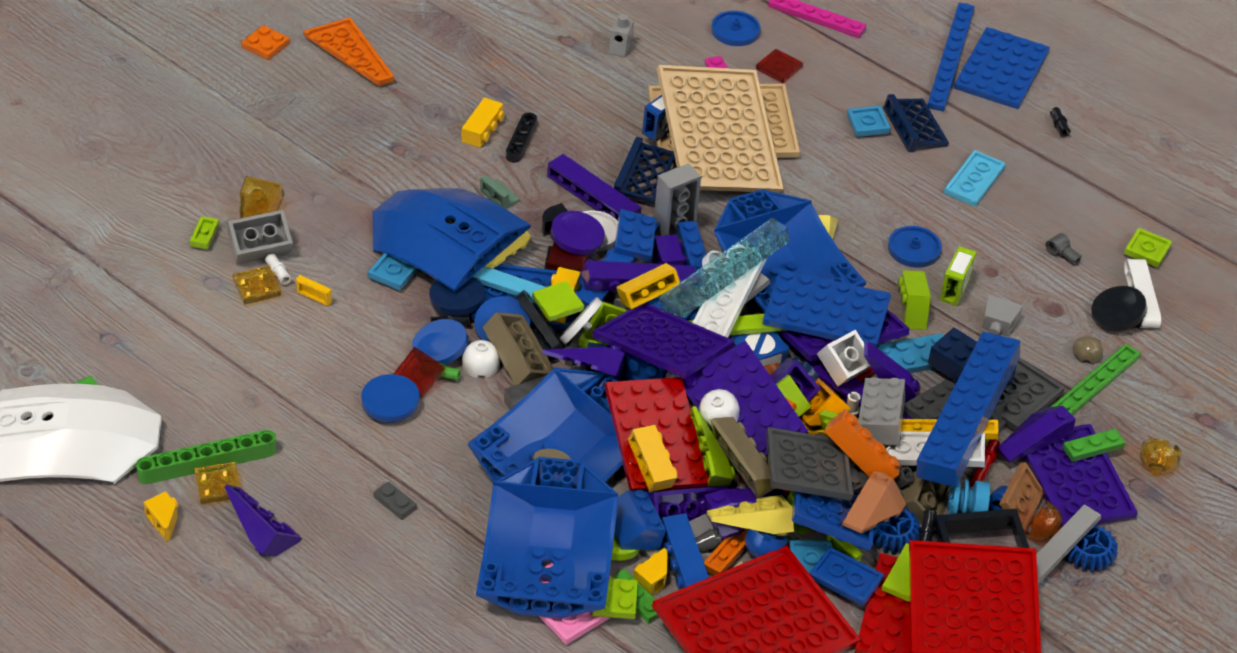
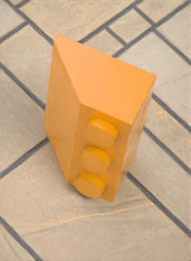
[801,378,851,426]

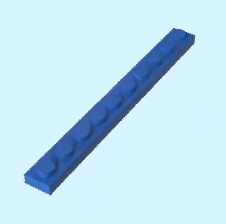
[927,3,975,112]

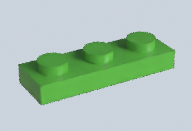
[1062,429,1126,462]
[612,569,659,624]

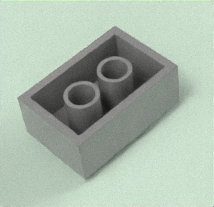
[227,210,293,264]

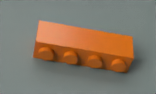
[825,409,901,479]

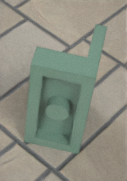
[480,175,520,209]

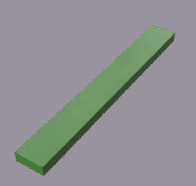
[1051,344,1141,415]

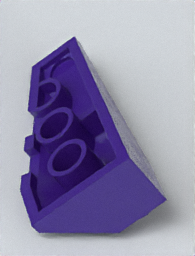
[864,341,920,403]
[997,406,1076,463]
[704,488,787,540]

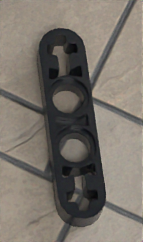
[506,112,537,163]
[516,290,566,349]

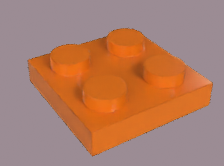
[241,25,290,60]

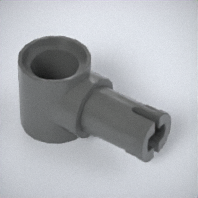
[1045,233,1082,265]

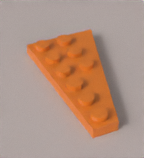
[304,17,394,86]

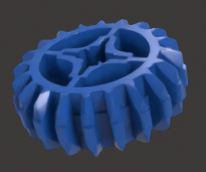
[873,508,920,553]
[1065,524,1118,572]

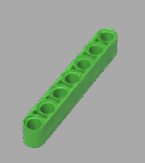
[136,430,277,484]

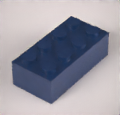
[928,327,1017,390]

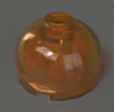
[1025,500,1063,542]

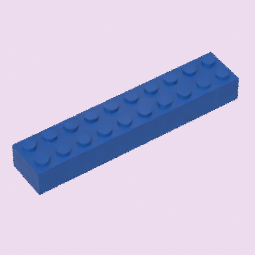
[917,332,1020,487]

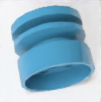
[947,479,990,514]

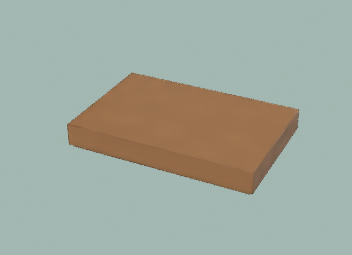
[999,462,1044,532]

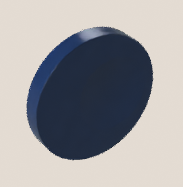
[429,277,485,315]

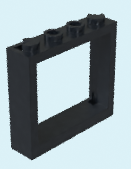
[934,509,1029,548]

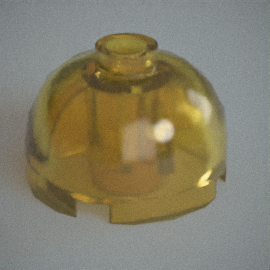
[1140,439,1182,475]

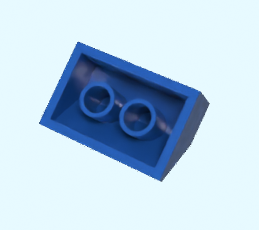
[614,490,666,550]

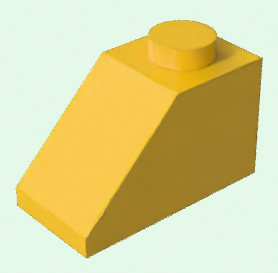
[144,491,178,542]

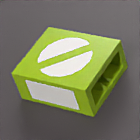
[939,246,977,306]

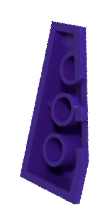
[542,344,626,376]
[225,485,302,556]
[646,486,727,521]

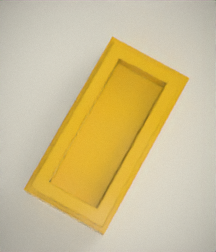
[296,275,332,307]

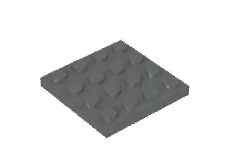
[993,358,1065,431]
[904,379,1007,440]
[766,427,853,501]

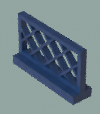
[883,94,949,152]
[614,137,675,205]

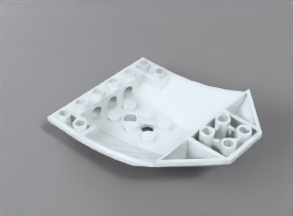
[0,384,162,484]

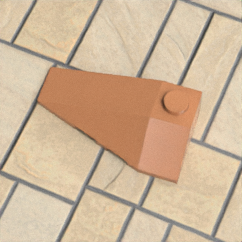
[842,471,906,533]

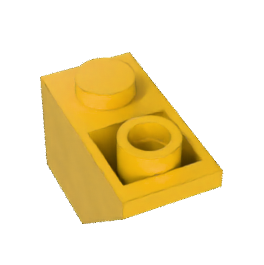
[633,548,667,596]

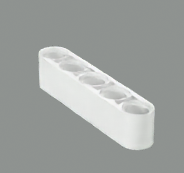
[1124,259,1161,328]

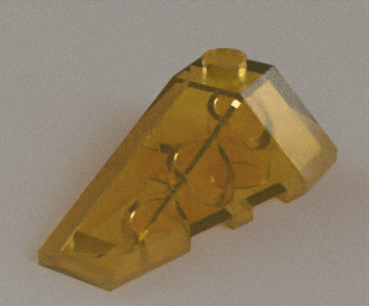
[240,176,285,218]

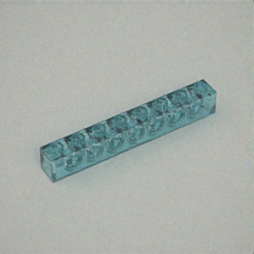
[659,218,790,318]

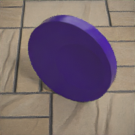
[551,211,605,255]

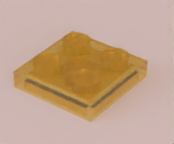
[233,265,281,305]
[194,462,241,504]

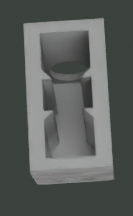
[609,14,634,58]
[982,295,1023,336]

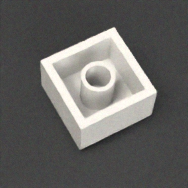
[817,330,871,386]

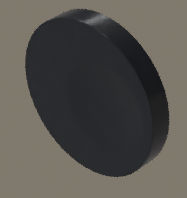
[1091,286,1147,332]

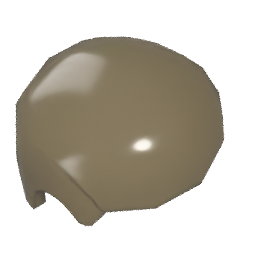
[1073,336,1103,364]

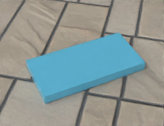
[943,150,1006,207]

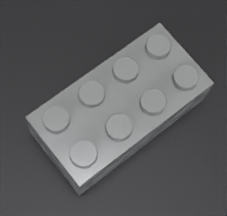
[654,163,701,236]
[858,377,905,445]

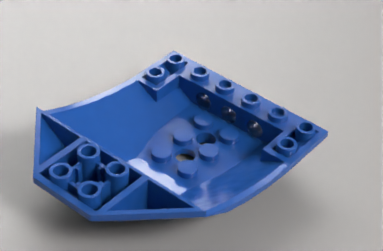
[372,188,531,292]
[714,189,866,313]
[468,367,623,483]
[476,457,618,618]

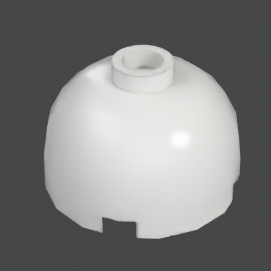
[462,340,501,378]
[699,389,740,429]

